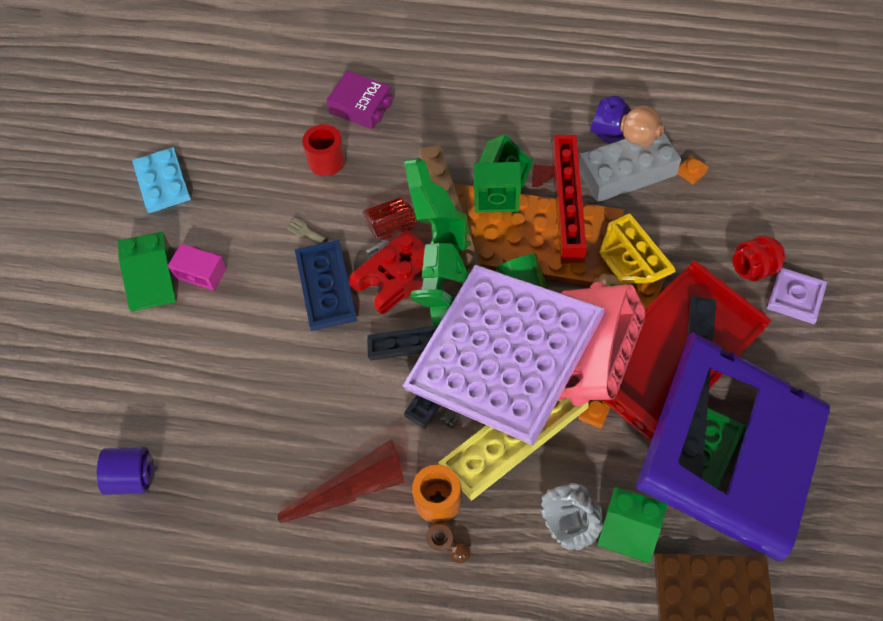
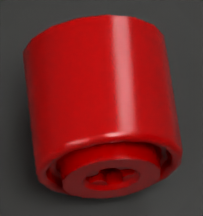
[302,124,346,176]

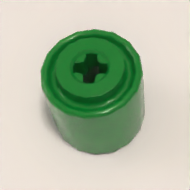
[496,253,548,289]

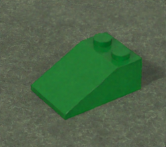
[117,231,176,312]

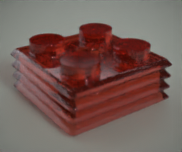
[363,196,418,240]

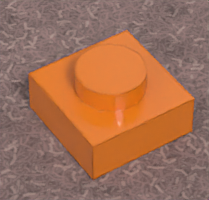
[677,155,709,185]

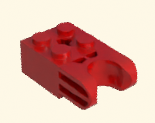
[349,229,425,314]

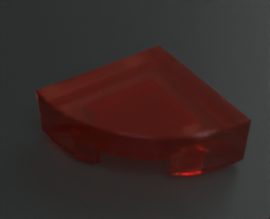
[532,165,554,187]

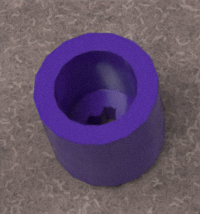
[97,446,154,495]

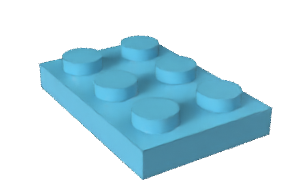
[132,147,191,213]

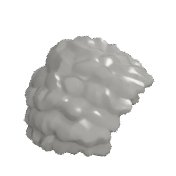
[541,483,603,550]

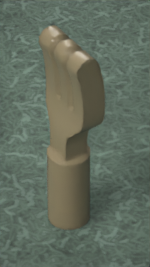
[286,218,328,244]

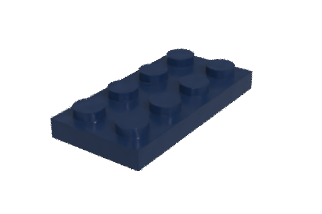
[295,240,357,331]

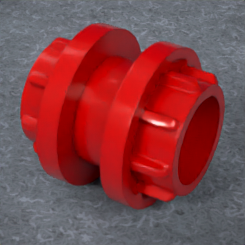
[733,235,785,282]

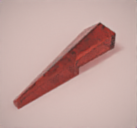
[277,439,405,524]

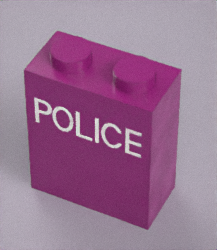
[327,71,393,129]

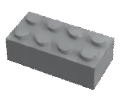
[579,132,681,203]

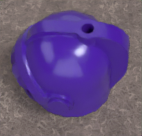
[590,96,631,144]

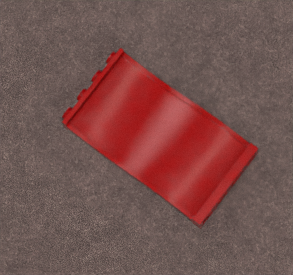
[602,260,772,442]

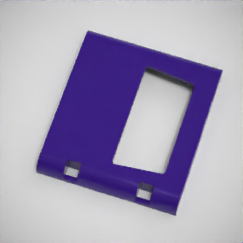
[635,332,830,562]

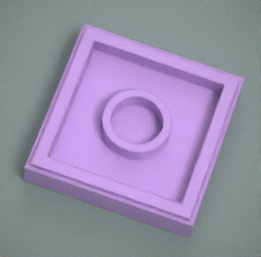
[767,268,827,324]

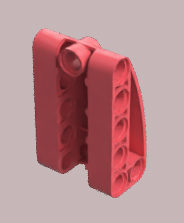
[558,282,645,406]

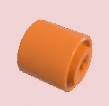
[412,464,461,523]

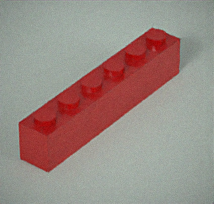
[552,135,587,264]

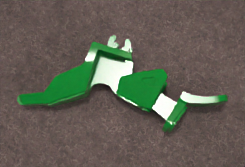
[404,158,471,326]

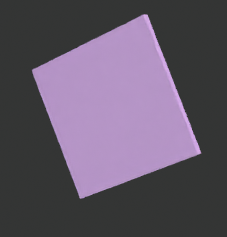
[403,265,605,445]

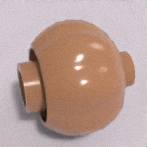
[621,105,664,148]

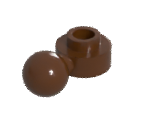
[426,522,471,564]

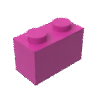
[168,244,227,290]

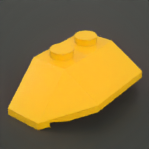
[600,213,676,284]

